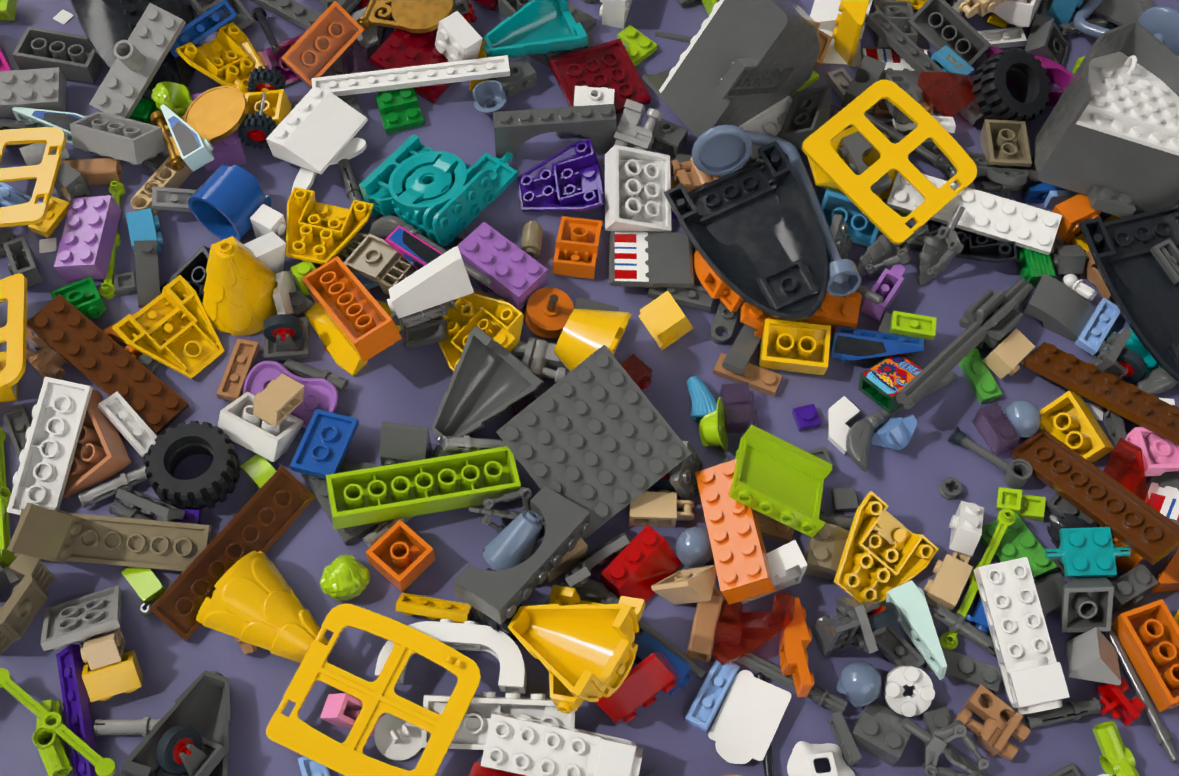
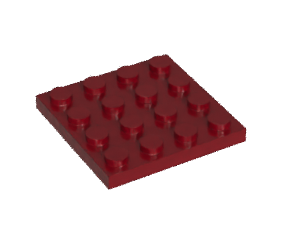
[370,29,452,104]
[549,39,651,114]

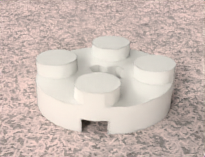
[883,666,935,717]

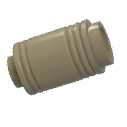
[520,221,543,259]

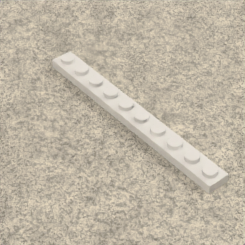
[311,55,510,96]

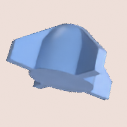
[871,414,918,450]

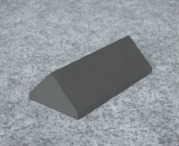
[908,0,991,66]

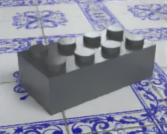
[12,26,104,84]

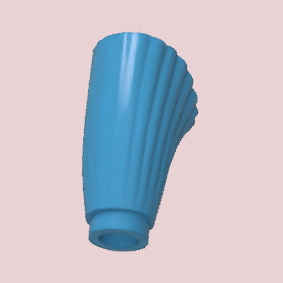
[686,376,717,422]

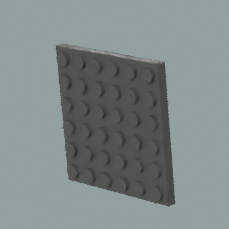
[496,345,692,540]

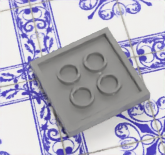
[40,585,122,651]

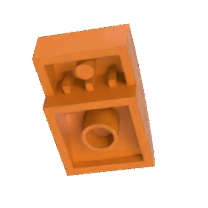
[552,216,603,279]

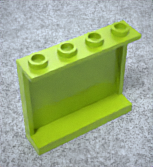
[729,425,832,538]

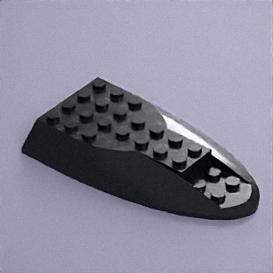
[70,0,197,102]
[664,141,828,321]
[1079,201,1179,383]

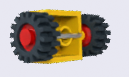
[238,66,292,149]

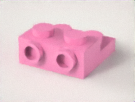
[1125,427,1179,476]

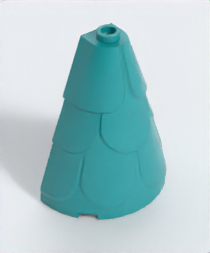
[483,0,588,58]

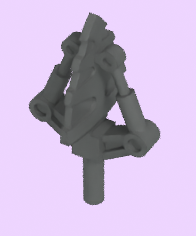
[918,205,966,286]
[856,225,928,278]
[469,487,533,533]
[901,718,992,776]

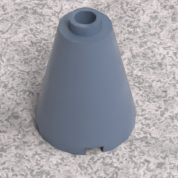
[483,510,542,571]

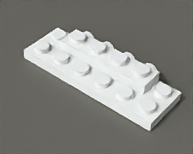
[6,377,93,515]
[421,691,575,750]

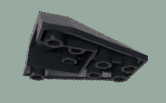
[927,191,1017,263]

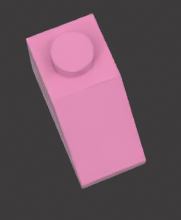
[320,693,383,736]

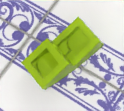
[240,454,276,489]
[996,487,1046,521]

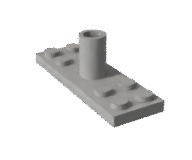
[89,3,186,119]

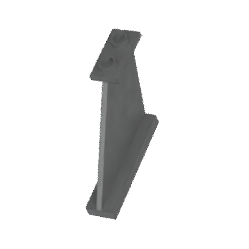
[1076,0,1153,26]

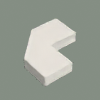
[273,271,297,315]
[828,396,860,454]

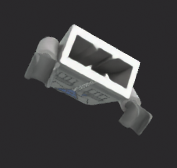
[391,273,457,330]

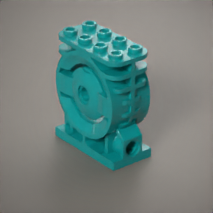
[359,134,494,246]

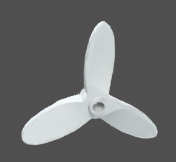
[291,137,367,193]

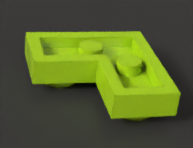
[617,25,657,67]

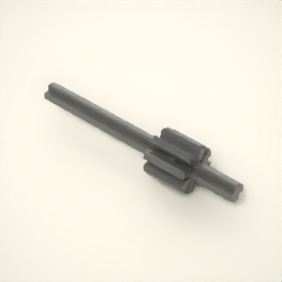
[896,279,1033,409]

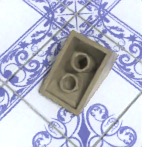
[980,119,1032,167]
[7,502,83,563]
[804,523,850,581]

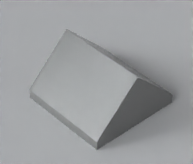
[1065,627,1121,685]

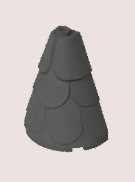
[431,325,544,444]
[121,670,230,776]

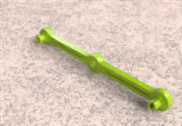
[99,180,125,299]
[0,427,15,567]
[939,509,1016,651]
[0,668,116,776]

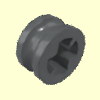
[939,477,962,500]

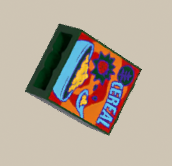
[858,354,923,414]

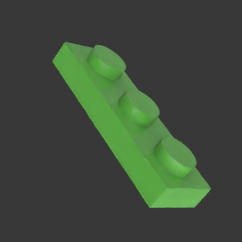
[958,347,1002,404]

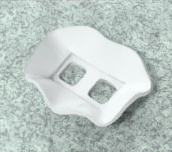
[787,741,856,776]

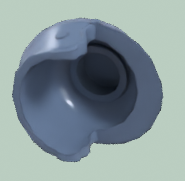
[473,80,507,115]
[1002,400,1041,438]
[674,526,714,569]
[836,661,882,708]

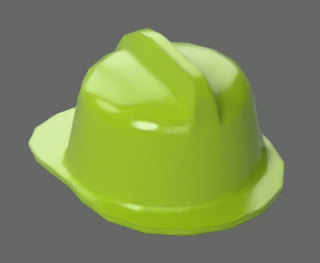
[699,397,728,451]

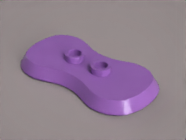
[243,361,338,428]

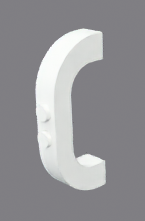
[375,619,527,694]

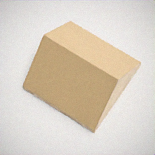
[651,565,717,605]

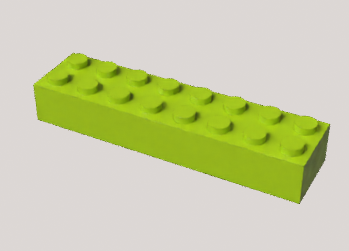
[326,446,521,530]

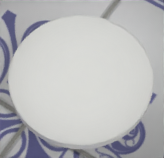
[374,713,422,761]

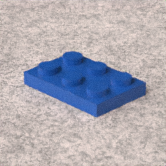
[290,409,359,479]

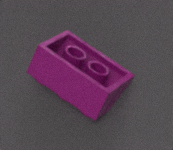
[257,33,303,85]

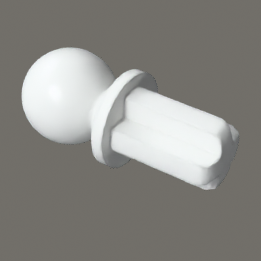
[1062,274,1097,301]

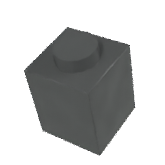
[1051,245,1087,274]

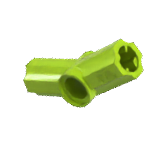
[32,700,73,776]
[1092,721,1140,776]

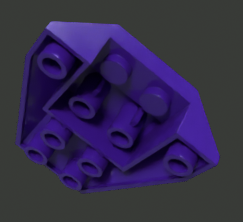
[517,139,605,212]

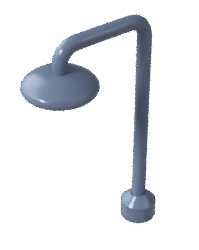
[1074,0,1179,56]
[692,125,861,297]

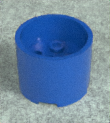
[188,163,271,241]

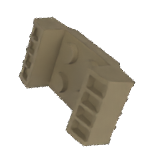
[336,232,417,296]
[0,554,55,656]

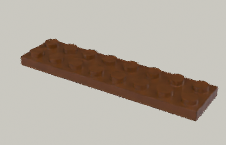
[27,294,189,436]
[1023,342,1179,445]
[1010,429,1179,565]
[148,466,316,641]

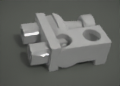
[614,99,663,151]
[514,337,567,383]

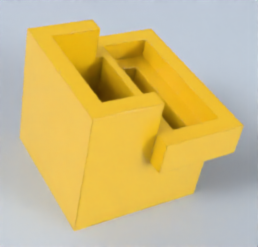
[638,291,694,350]

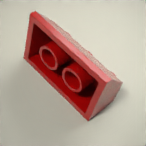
[600,525,682,604]
[595,652,680,724]

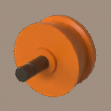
[524,287,574,339]

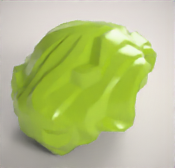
[151,82,193,117]
[320,554,370,601]

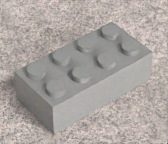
[0,67,67,119]
[70,111,165,165]

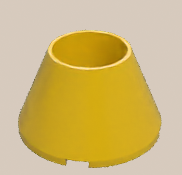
[553,309,632,371]

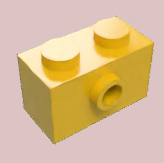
[82,650,143,702]

